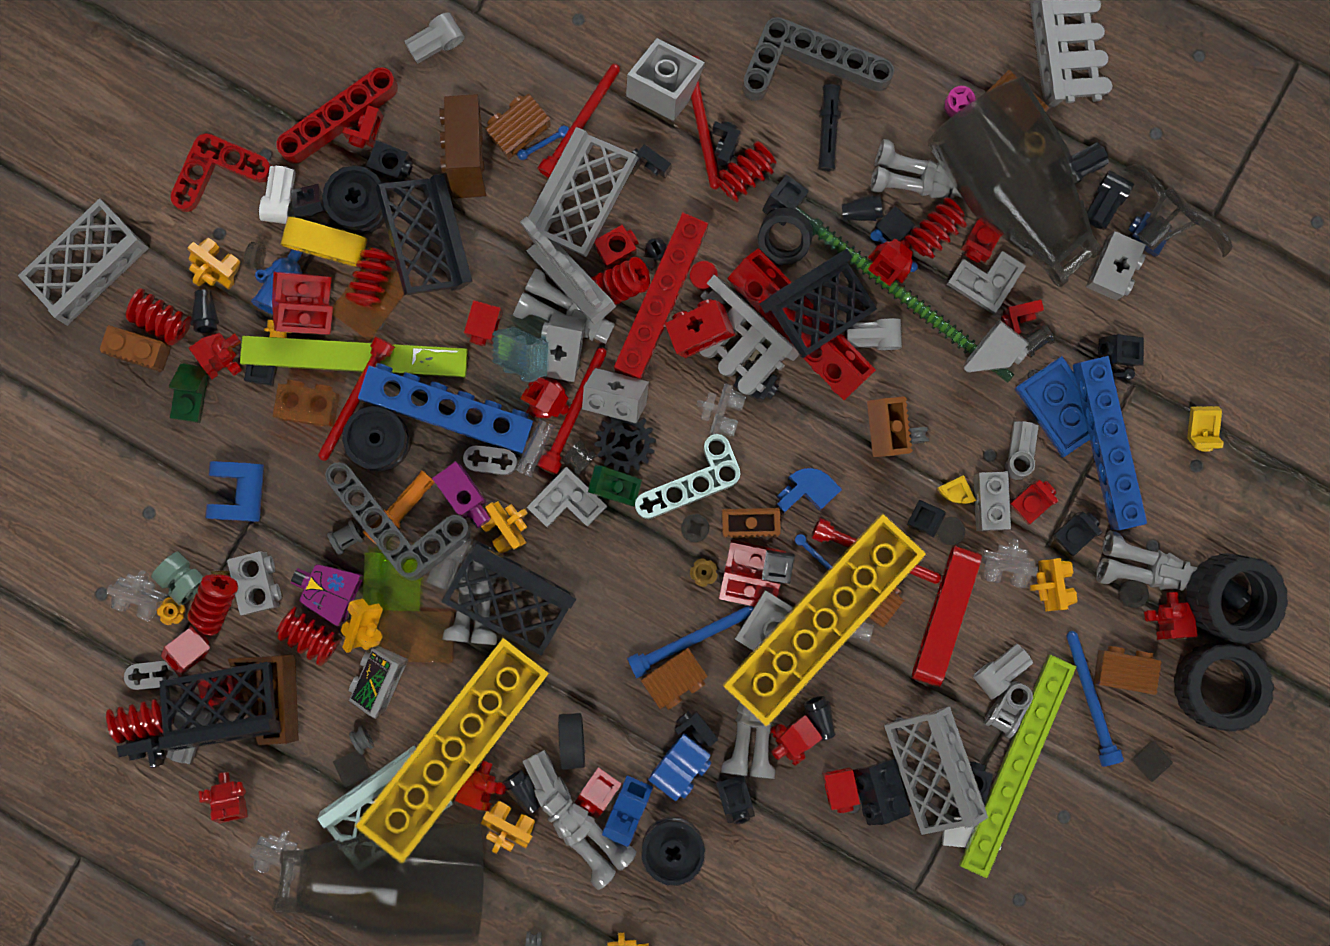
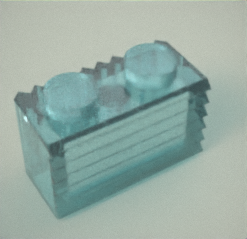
[492,327,548,382]

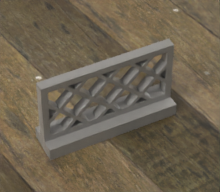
[528,127,638,257]
[18,198,149,326]
[884,706,988,835]

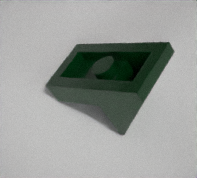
[169,363,208,423]
[587,465,642,507]

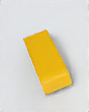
[280,217,368,267]

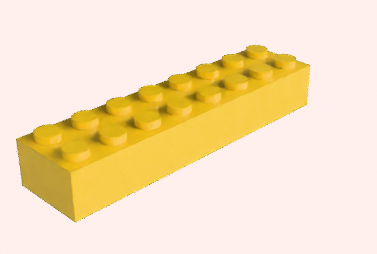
[722,514,926,727]
[355,638,549,863]

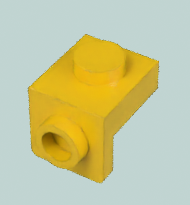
[1187,406,1224,452]

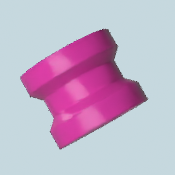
[944,86,975,119]

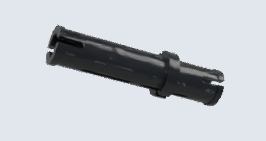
[818,84,841,172]

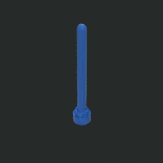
[627,606,754,679]
[1066,631,1124,767]

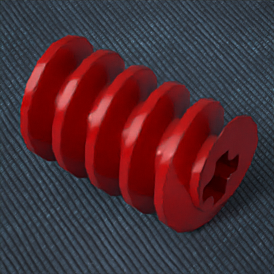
[715,141,777,203]
[905,197,967,259]
[345,247,395,311]
[590,257,650,305]
[126,288,191,346]
[187,574,238,636]
[276,607,341,666]
[106,699,173,744]

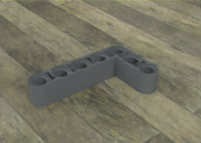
[742,17,894,101]
[325,462,471,581]

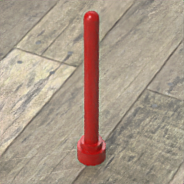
[691,56,720,190]
[537,64,620,178]
[318,336,395,461]
[537,347,607,474]
[811,518,941,584]

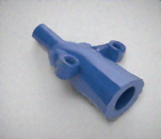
[251,249,303,315]

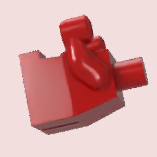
[868,238,913,286]
[189,333,242,379]
[520,374,569,418]
[1144,592,1197,640]
[770,715,823,766]
[455,760,506,811]
[198,772,248,824]

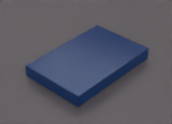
[1014,356,1090,458]

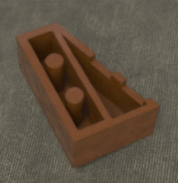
[439,94,486,199]
[228,655,299,745]

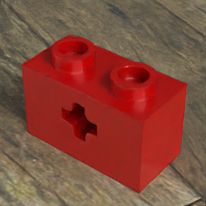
[665,299,735,358]

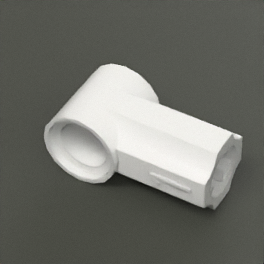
[259,166,296,224]

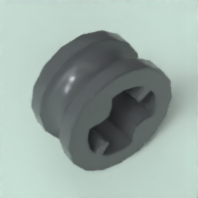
[908,427,929,444]
[349,725,375,755]
[526,931,542,946]

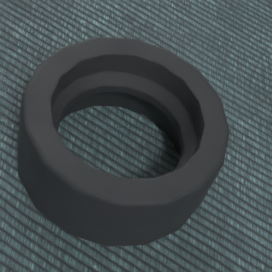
[758,208,813,265]
[558,713,585,769]

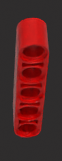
[276,67,398,164]
[912,545,982,687]

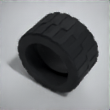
[1186,553,1288,644]
[1174,643,1274,732]

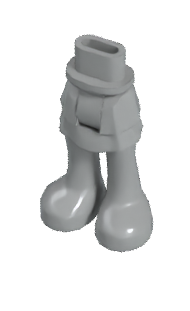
[871,139,971,199]
[513,268,615,344]
[1096,530,1197,591]
[443,545,497,645]
[721,702,775,779]
[542,792,637,890]

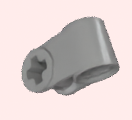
[984,681,1033,739]

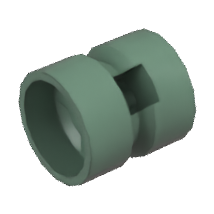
[151,551,204,606]

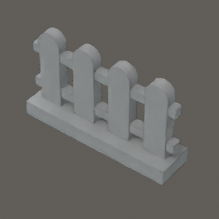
[1030,0,1112,107]
[520,217,616,325]
[696,275,799,395]

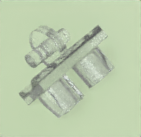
[696,384,746,436]
[982,539,1038,588]
[106,570,168,621]
[249,830,309,882]

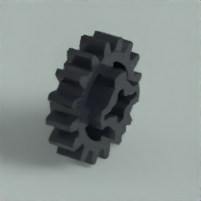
[594,417,656,474]

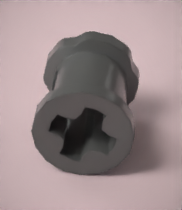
[327,519,365,555]

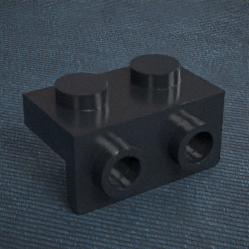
[853,759,911,825]

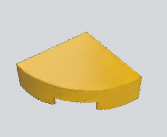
[937,475,976,504]

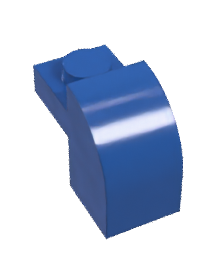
[775,468,842,513]
[602,776,653,847]

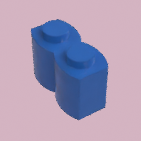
[648,732,712,801]

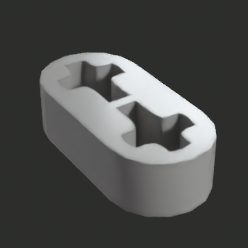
[463,446,518,475]
[124,661,179,690]

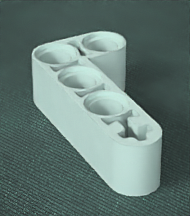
[635,434,740,519]

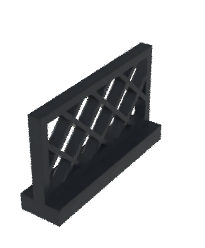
[376,174,473,296]
[759,249,877,358]
[441,539,576,656]
[159,661,281,751]

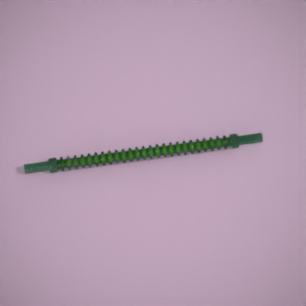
[796,207,1015,383]

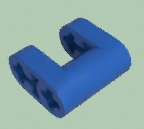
[205,461,264,522]

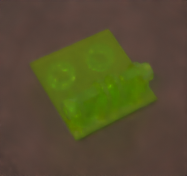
[363,553,421,611]

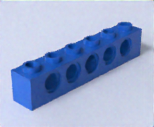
[1073,356,1147,530]
[358,363,533,454]

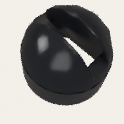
[645,238,667,262]

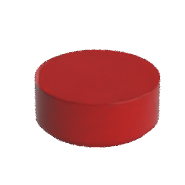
[690,261,718,290]

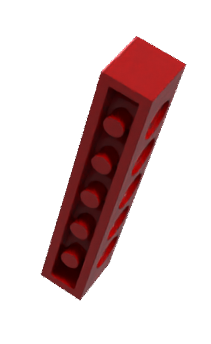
[614,212,709,380]
[727,248,876,400]

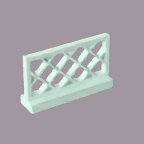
[317,746,454,871]

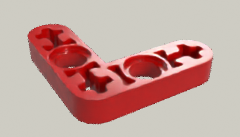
[170,133,272,212]

